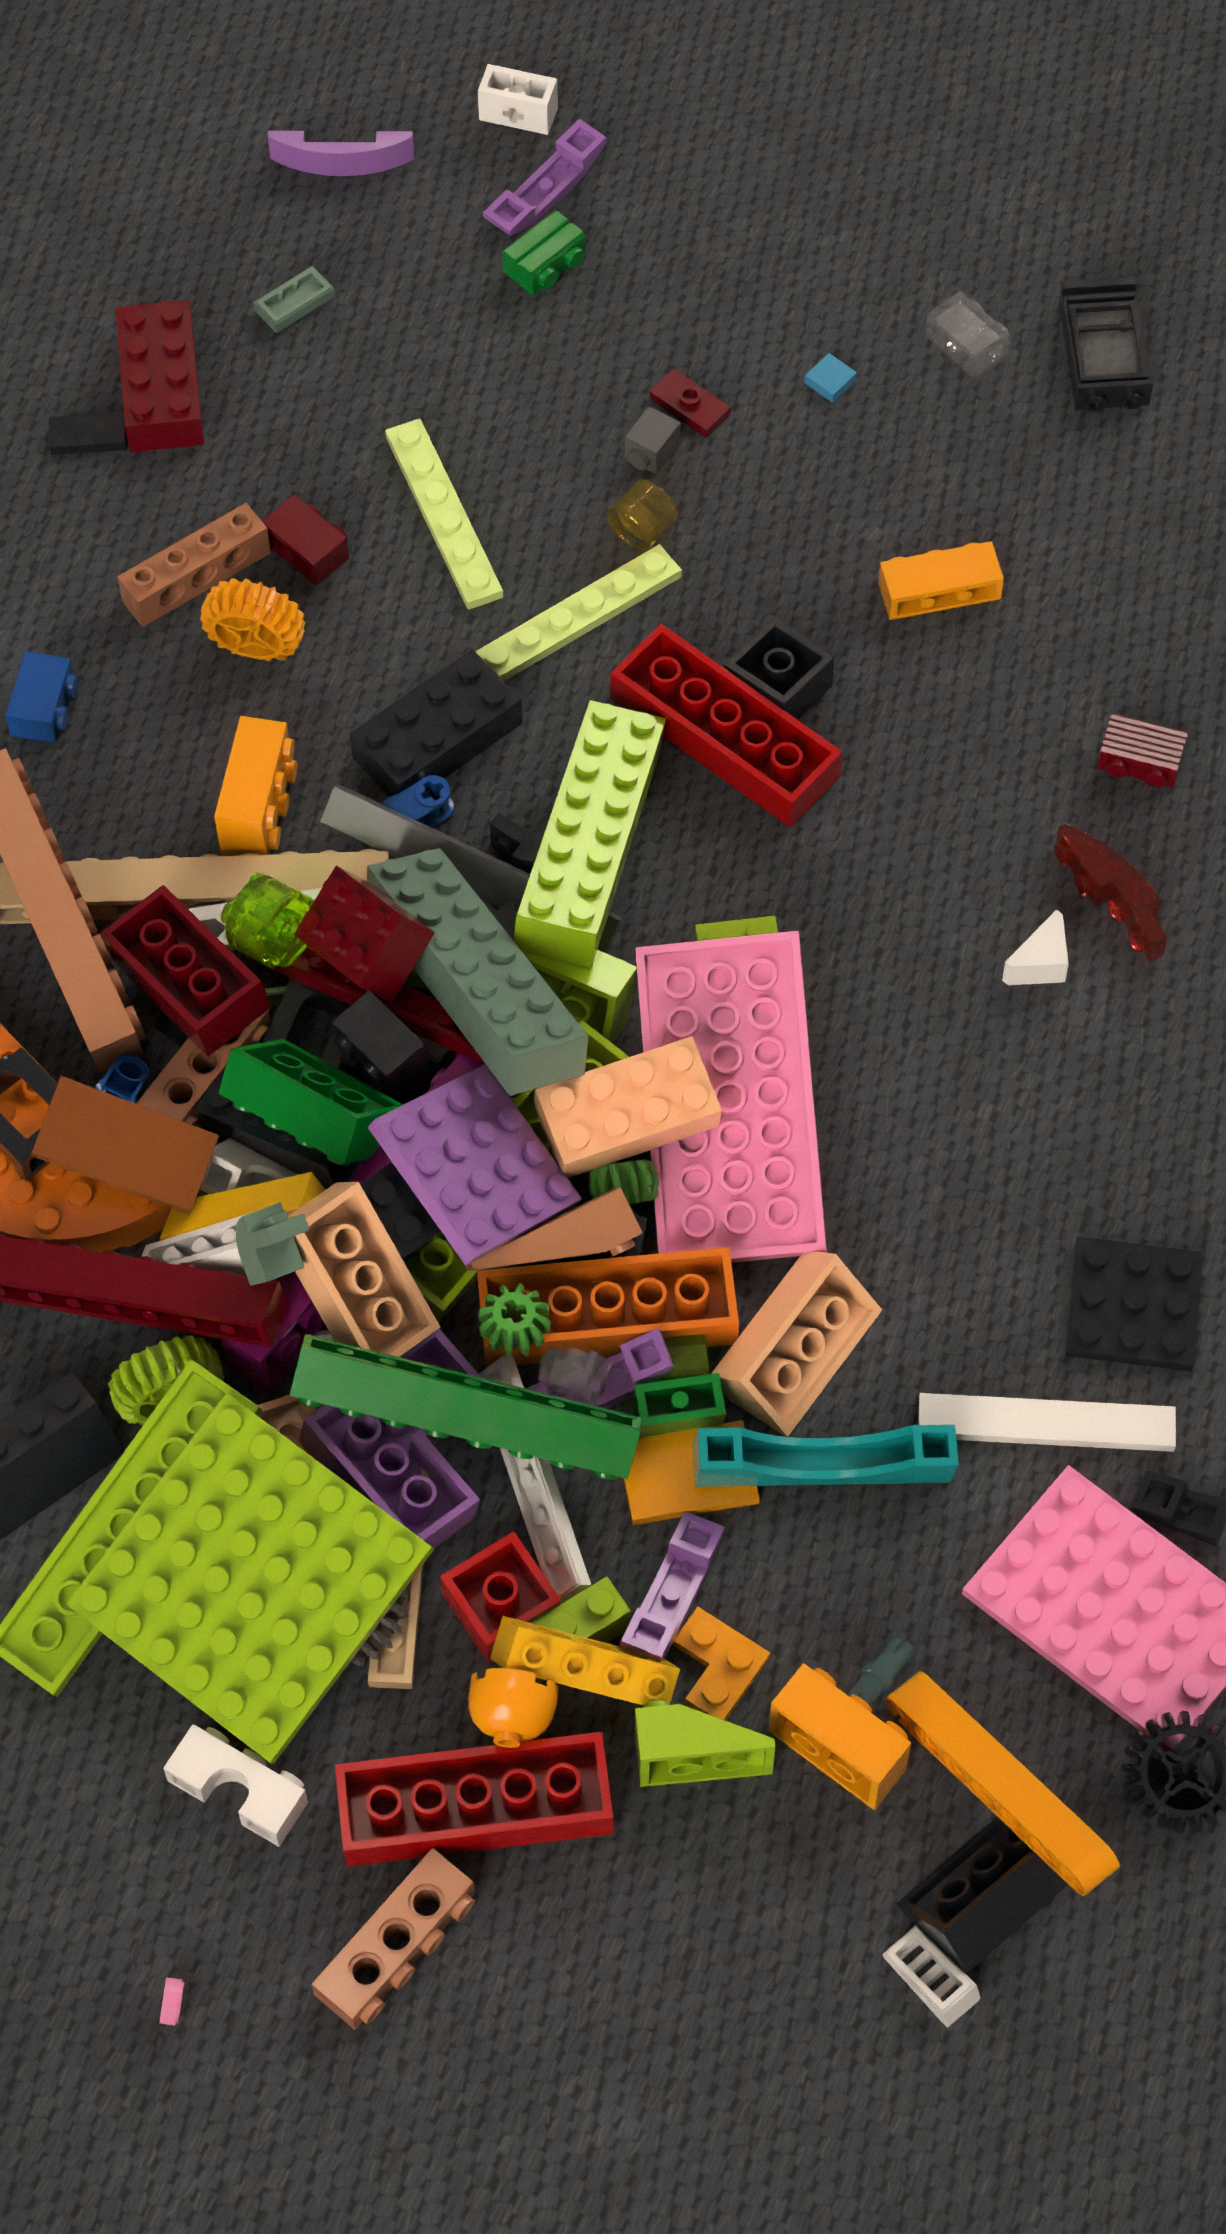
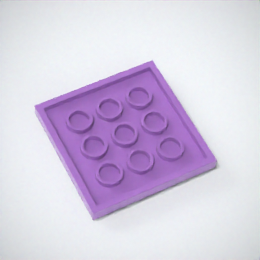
[367,1064,582,1266]

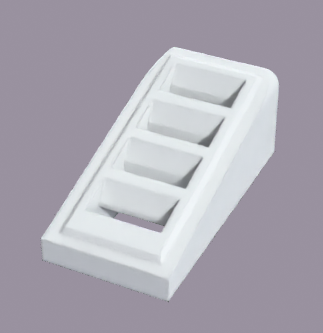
[882,1925,980,2027]

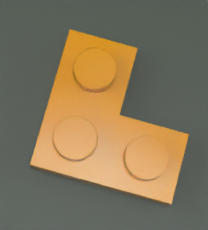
[673,1606,771,1721]

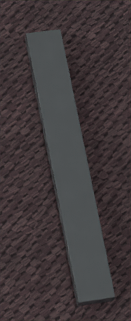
[320,784,623,953]

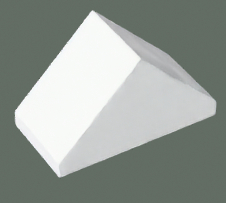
[1002,910,1069,985]

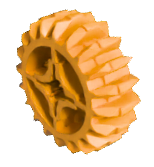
[200,578,305,661]

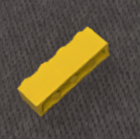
[159,1172,325,1240]

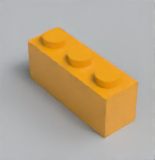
[878,541,1004,620]

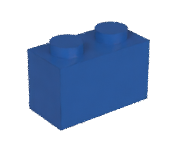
[5,651,79,743]

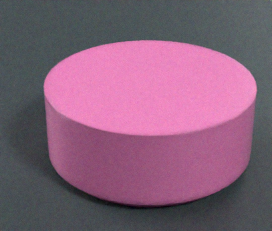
[159,1977,184,2026]

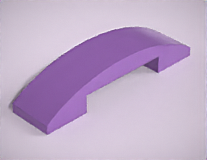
[483,119,607,236]
[268,131,414,176]
[526,1328,674,1409]
[620,1511,725,1662]

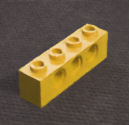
[490,1616,680,1705]

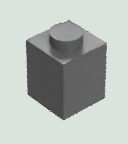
[625,406,681,475]

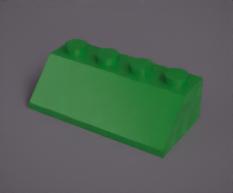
[218,1039,403,1166]

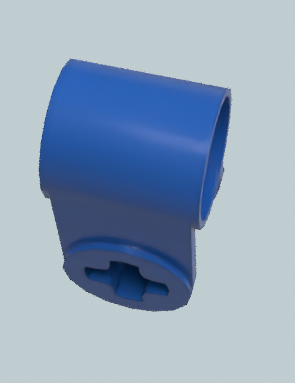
[381,775,454,829]
[95,1054,149,1104]

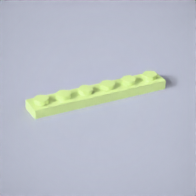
[385,418,503,610]
[475,544,682,681]

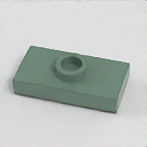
[253,266,335,333]

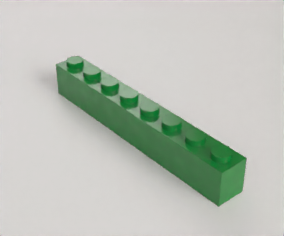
[289,1334,641,1480]

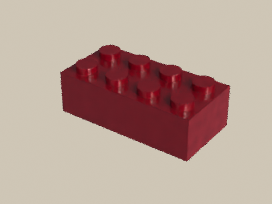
[115,300,205,453]
[100,885,271,1057]

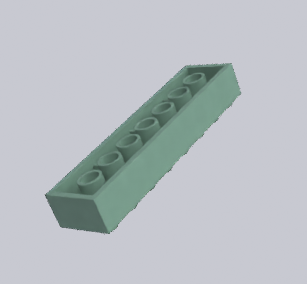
[367,848,588,1096]

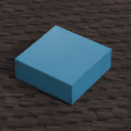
[804,353,857,403]

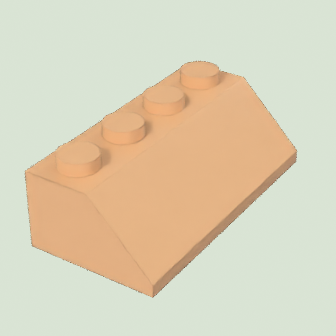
[711,1251,882,1437]

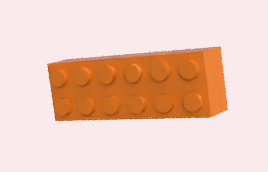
[477,1247,739,1368]

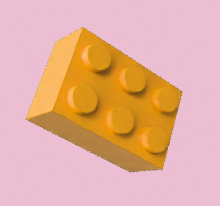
[214,716,298,856]
[768,1663,911,1811]

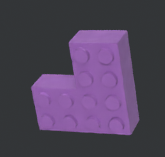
[299,1329,482,1548]

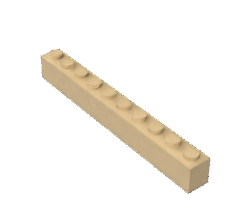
[0,849,389,924]

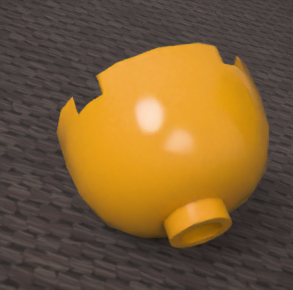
[468,1668,559,1748]

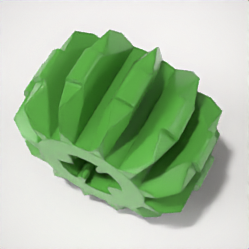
[588,1159,659,1205]
[478,1283,551,1358]

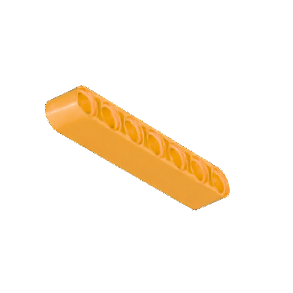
[885,1671,1120,1896]

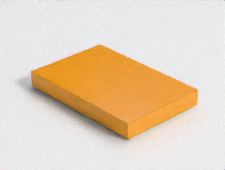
[623,1420,760,1525]

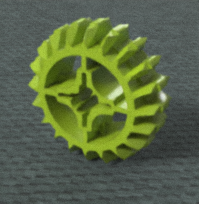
[108,1336,224,1425]

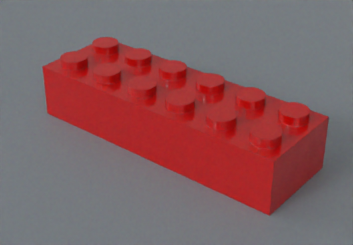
[610,624,843,828]
[335,1732,614,1867]

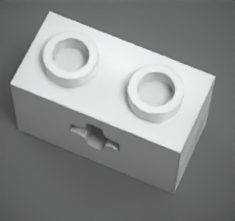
[478,64,558,135]

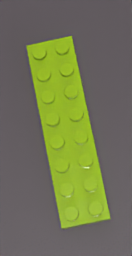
[0,1359,263,1697]

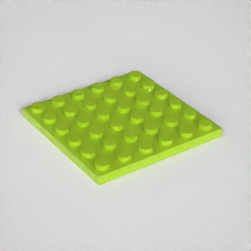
[66,1393,434,1764]

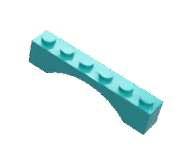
[692,1425,959,1487]

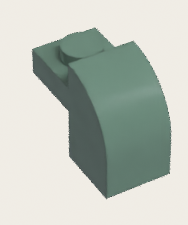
[236,1202,310,1286]

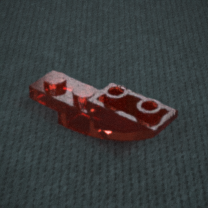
[1054,824,1168,962]

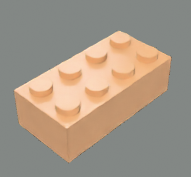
[534,1036,722,1178]
[288,1182,440,1357]

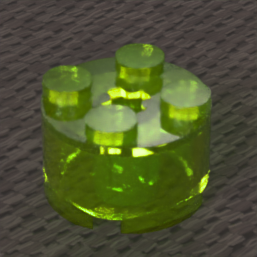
[221,872,314,969]

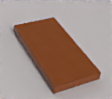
[30,1076,219,1215]

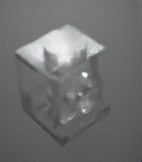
[538,1346,611,1404]

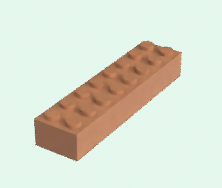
[0,748,146,1073]

